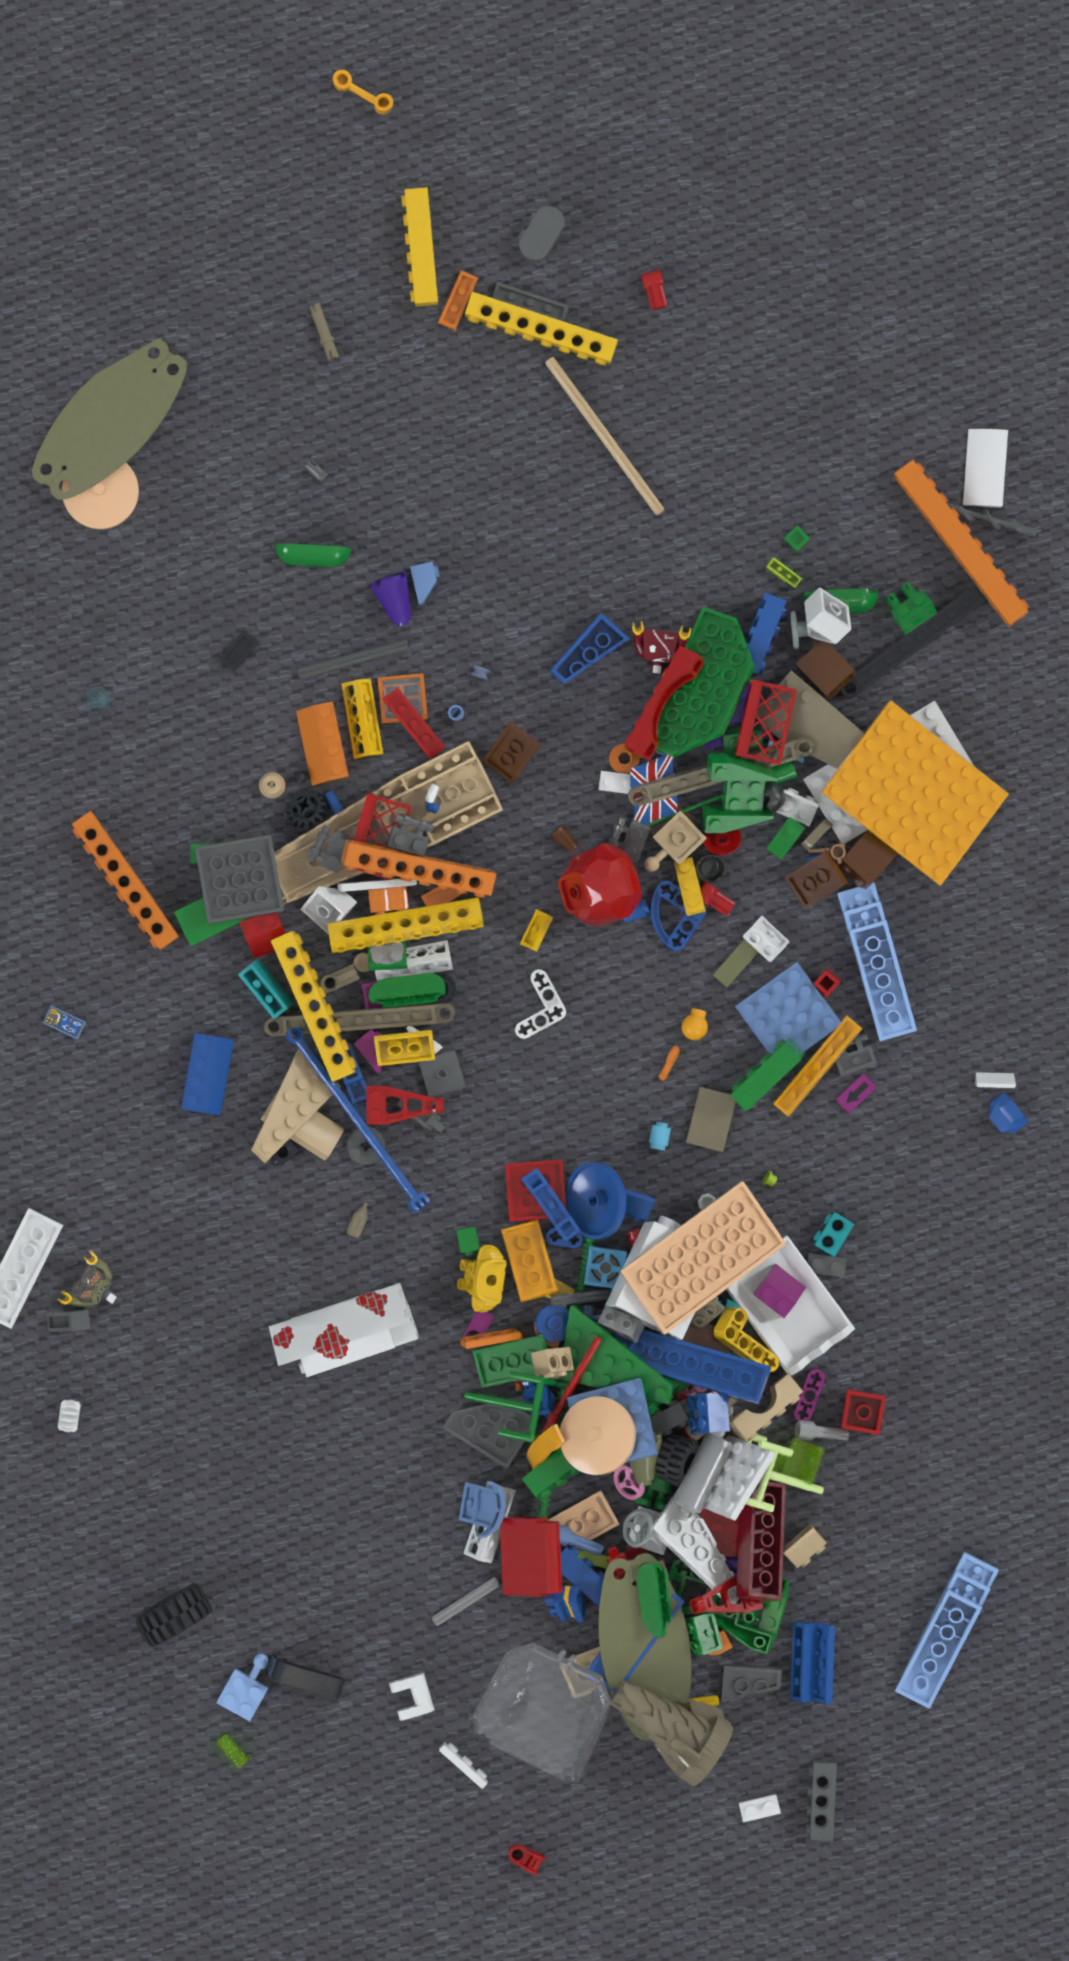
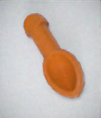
[658,1045,680,1081]

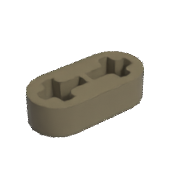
[802,818,833,851]

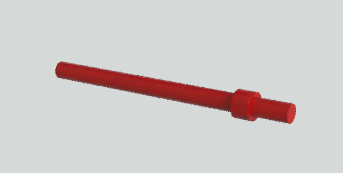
[541,1336,602,1433]

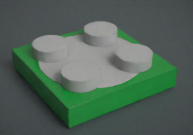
[368,940,407,971]

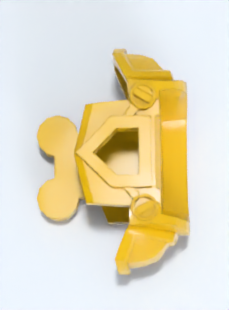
[457,1245,507,1312]

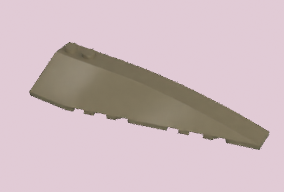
[755,671,864,769]

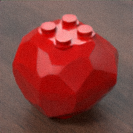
[558,843,642,927]

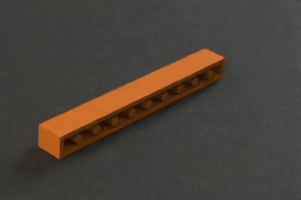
[894,460,1029,628]

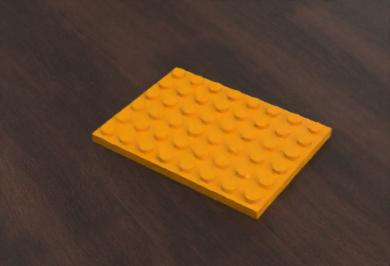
[820,700,1009,886]

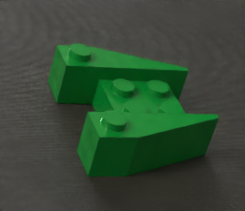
[701,753,778,833]

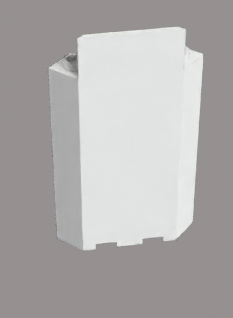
[726,1236,855,1376]

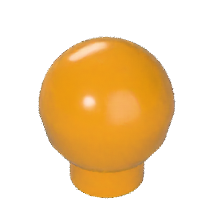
[681,1008,708,1040]

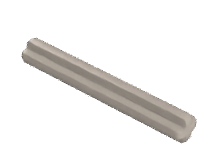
[432,1577,500,1626]

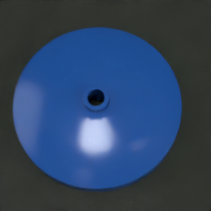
[565,1162,626,1239]

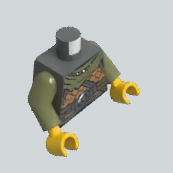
[58,1250,118,1308]

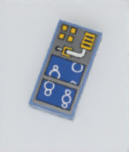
[43,1006,86,1039]

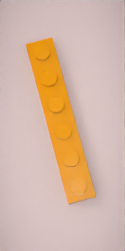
[773,1016,863,1117]

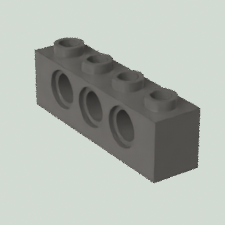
[806,1760,837,1841]

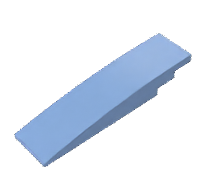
[837,882,917,1041]
[895,1552,999,1709]

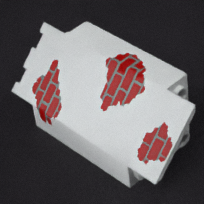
[269,1283,419,1377]

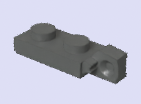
[397,1089,446,1133]

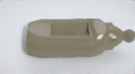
[347,1202,368,1238]

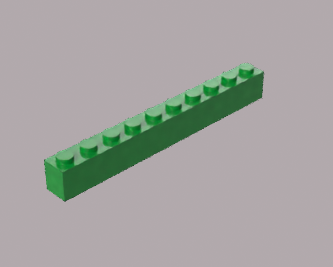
[522,1377,689,1500]

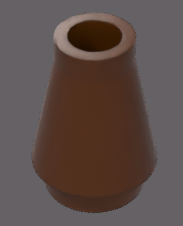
[551,824,578,853]

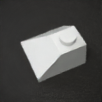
[300,886,357,935]

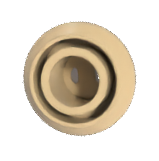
[259,772,285,798]

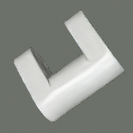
[389,1672,435,1721]

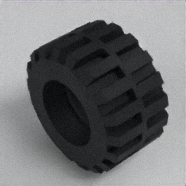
[656,1434,700,1487]

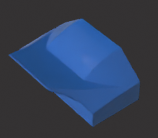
[988,1092,1028,1134]

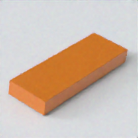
[438,270,479,331]
[460,1328,521,1349]

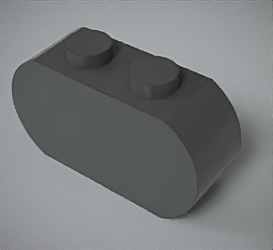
[518,206,565,263]

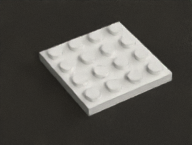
[703,1435,776,1521]

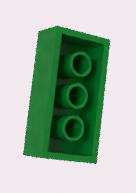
[730,1037,805,1112]

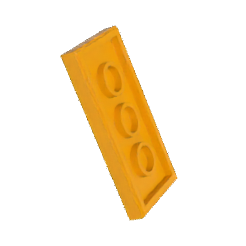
[501,1219,558,1302]

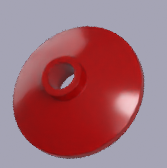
[703,829,741,855]

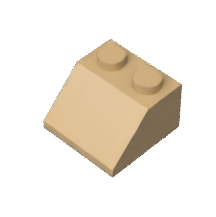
[783,1524,826,1568]

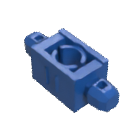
[522,1381,556,1418]

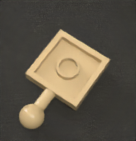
[644,811,707,872]

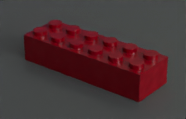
[736,1480,786,1602]

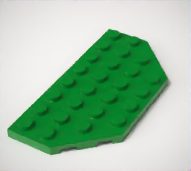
[655,607,756,757]

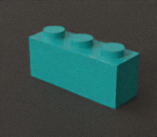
[238,958,295,1019]

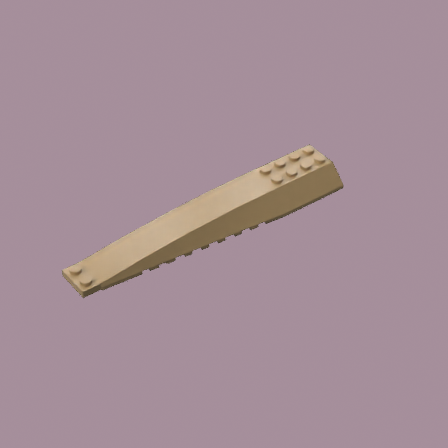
[248,741,503,919]

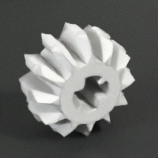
[58,1400,80,1432]

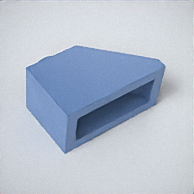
[410,562,440,606]

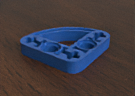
[651,881,706,951]

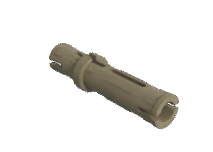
[309,303,340,361]

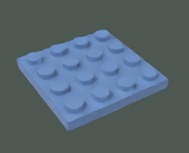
[735,961,841,1054]
[567,1378,658,1474]

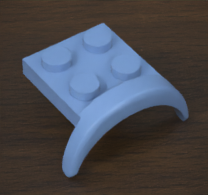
[459,1481,506,1538]

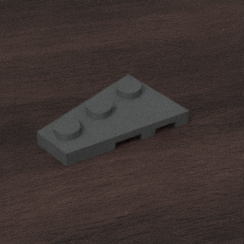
[721,1664,782,1703]

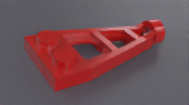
[366,1085,444,1124]
[690,1575,763,1614]

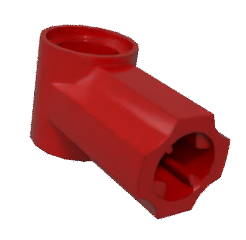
[641,270,667,310]
[700,882,735,917]

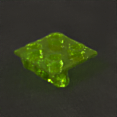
[781,1438,825,1485]

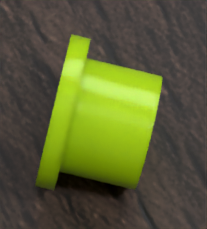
[762,1170,777,1187]

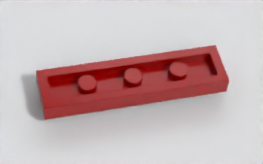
[383,687,445,759]

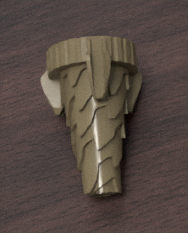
[609,1681,733,1787]

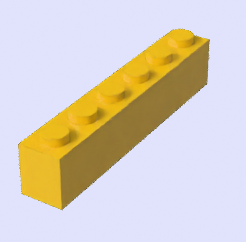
[401,187,438,307]

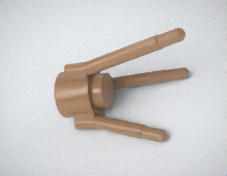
[808,842,845,866]

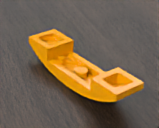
[527,1424,565,1470]

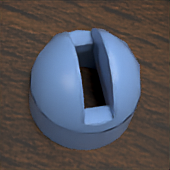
[448,705,464,721]

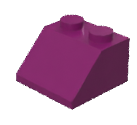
[753,1264,806,1318]

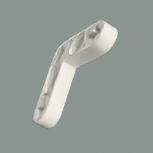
[515,969,566,1039]

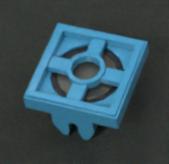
[584,1246,627,1288]

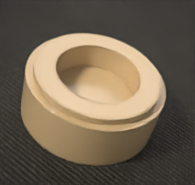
[354,953,369,972]

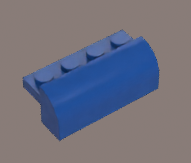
[790,1621,835,1704]

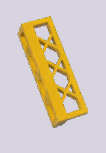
[342,679,383,759]

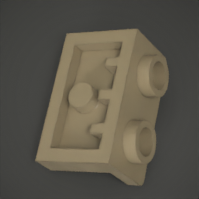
[691,1296,724,1329]

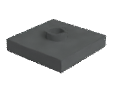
[419,1050,466,1097]

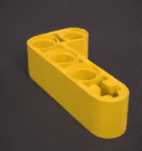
[714,1307,779,1372]

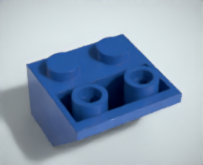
[687,1393,730,1434]

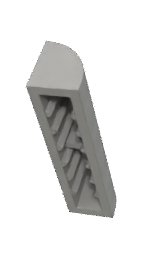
[673,1433,733,1513]

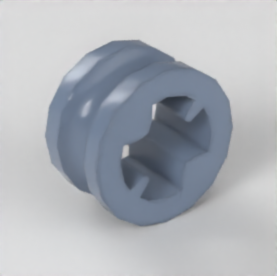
[471,665,490,680]

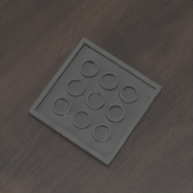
[195,835,284,924]

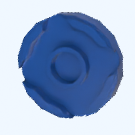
[535,1304,569,1342]

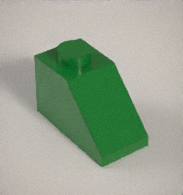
[766,817,805,860]

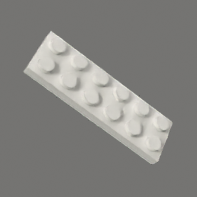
[0,1208,64,1329]

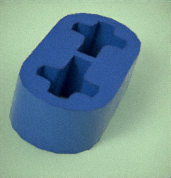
[546,1228,583,1248]

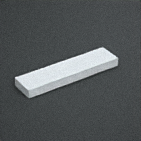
[337,878,417,892]

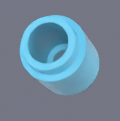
[649,1122,671,1151]

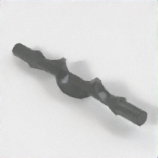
[946,503,1037,537]

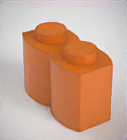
[368,886,409,915]

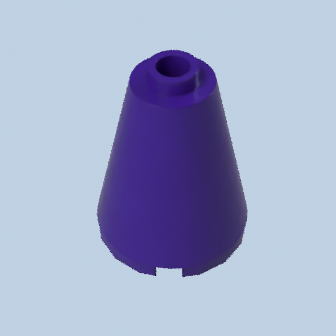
[370,571,412,627]

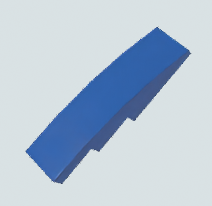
[334,1043,367,1122]

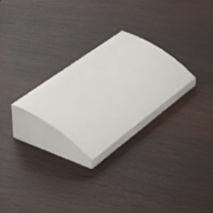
[963,429,1008,508]

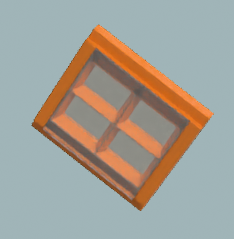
[378,673,428,724]

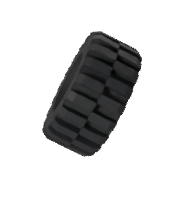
[136,1583,212,1647]

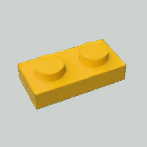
[520,909,553,952]

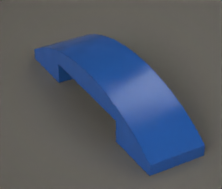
[521,1168,581,1242]

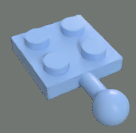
[216,1654,269,1721]

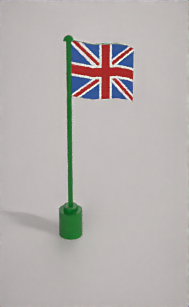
[630,755,797,827]

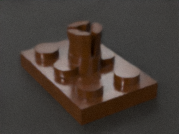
[482,721,541,784]
[784,850,848,909]

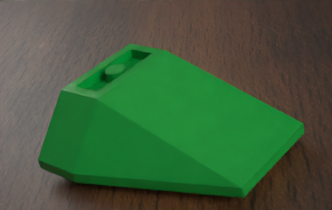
[702,1574,789,1654]

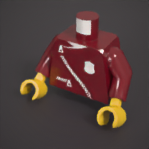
[632,621,691,674]

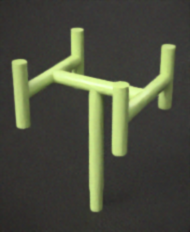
[732,1431,824,1512]

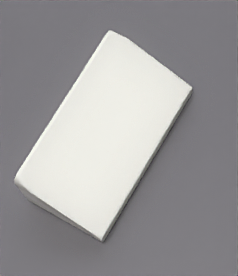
[975,1072,1016,1088]

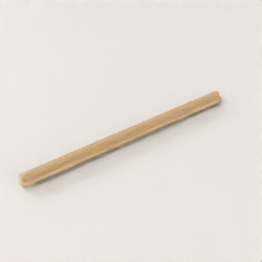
[546,357,664,515]

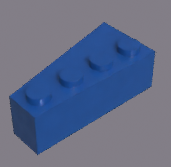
[746,592,787,676]
[549,613,630,684]

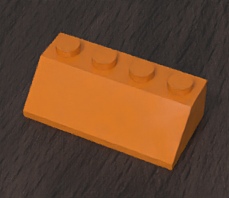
[296,702,349,786]

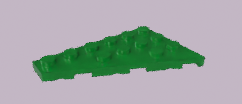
[559,1305,674,1404]

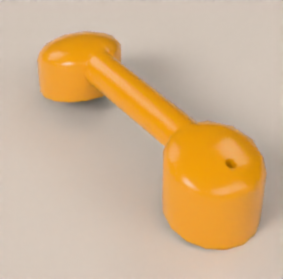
[333,70,393,115]

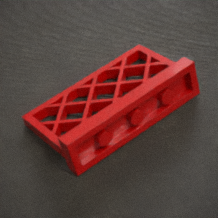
[734,679,797,765]
[353,792,412,880]

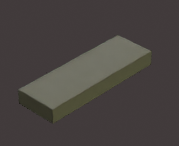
[713,939,758,988]

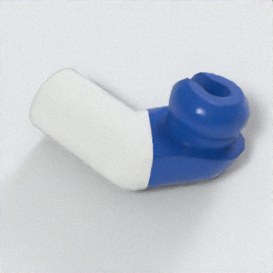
[425,784,439,814]

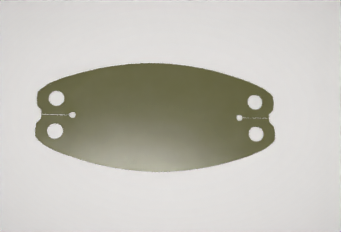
[32,339,187,500]
[599,1553,691,1740]

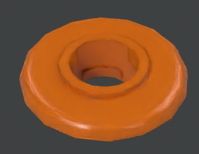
[609,744,640,774]

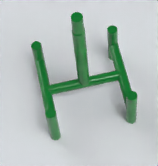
[464,1371,570,1443]

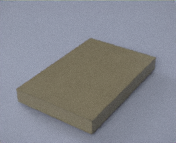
[686,1087,736,1152]

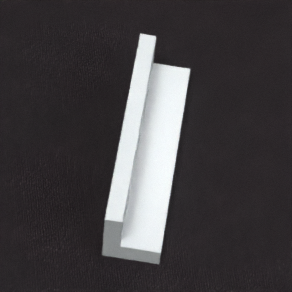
[375,940,453,981]
[463,1484,516,1563]

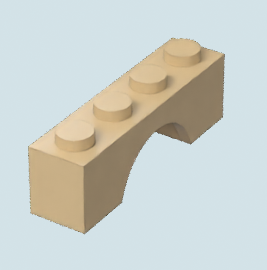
[729,1374,803,1441]

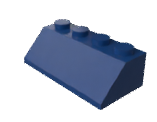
[181,1033,234,1115]

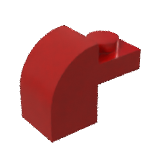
[813,968,841,999]

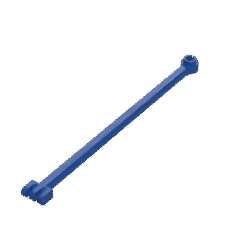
[286,1027,430,1214]

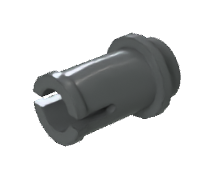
[304,459,329,483]

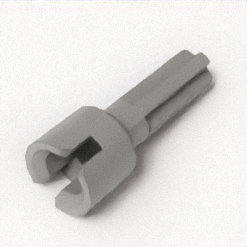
[794,1420,849,1441]

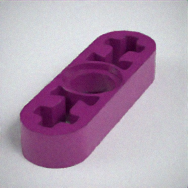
[794,1369,825,1421]

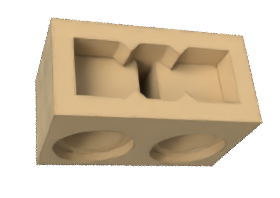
[531,1347,574,1378]

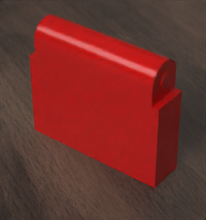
[500,1516,563,1597]

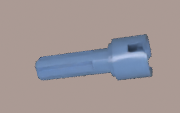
[559,1524,604,1556]

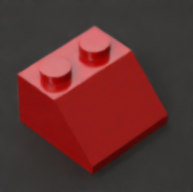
[239,912,286,958]

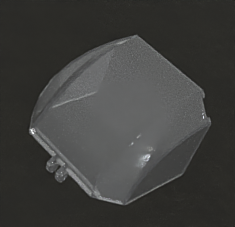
[473,1642,611,1783]

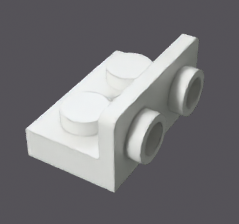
[776,788,819,826]
[743,916,790,962]

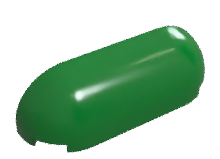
[275,544,352,568]
[802,589,878,614]
[369,973,445,1008]
[637,1562,672,1638]

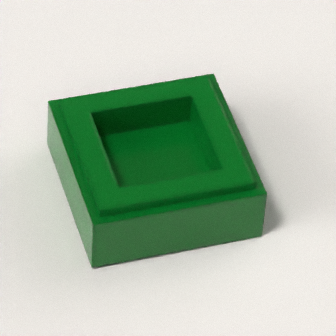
[783,525,810,553]

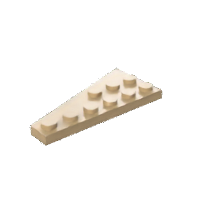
[251,1048,341,1163]

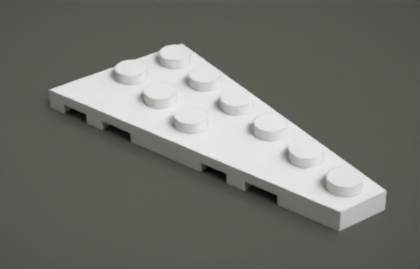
[653,1490,739,1604]

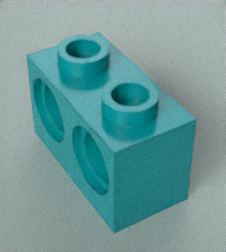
[813,1211,854,1257]

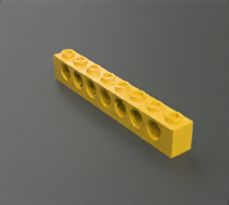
[465,292,618,366]
[327,897,484,953]
[271,931,357,1082]

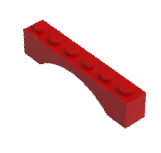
[624,646,705,761]

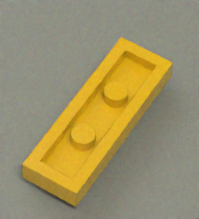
[674,857,706,916]

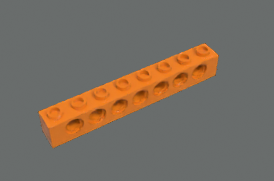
[72,811,180,950]
[341,839,497,898]

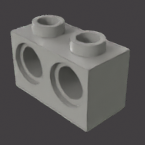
[598,1306,645,1343]

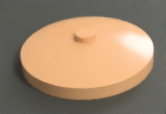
[62,463,139,529]
[560,1396,636,1475]

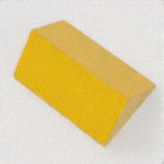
[374,1030,435,1066]

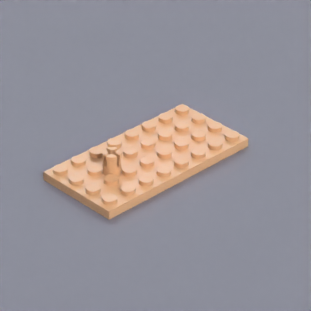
[619,1181,786,1335]

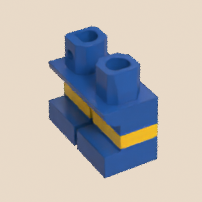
[545,1586,587,1622]

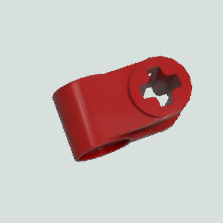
[508,1843,546,1875]

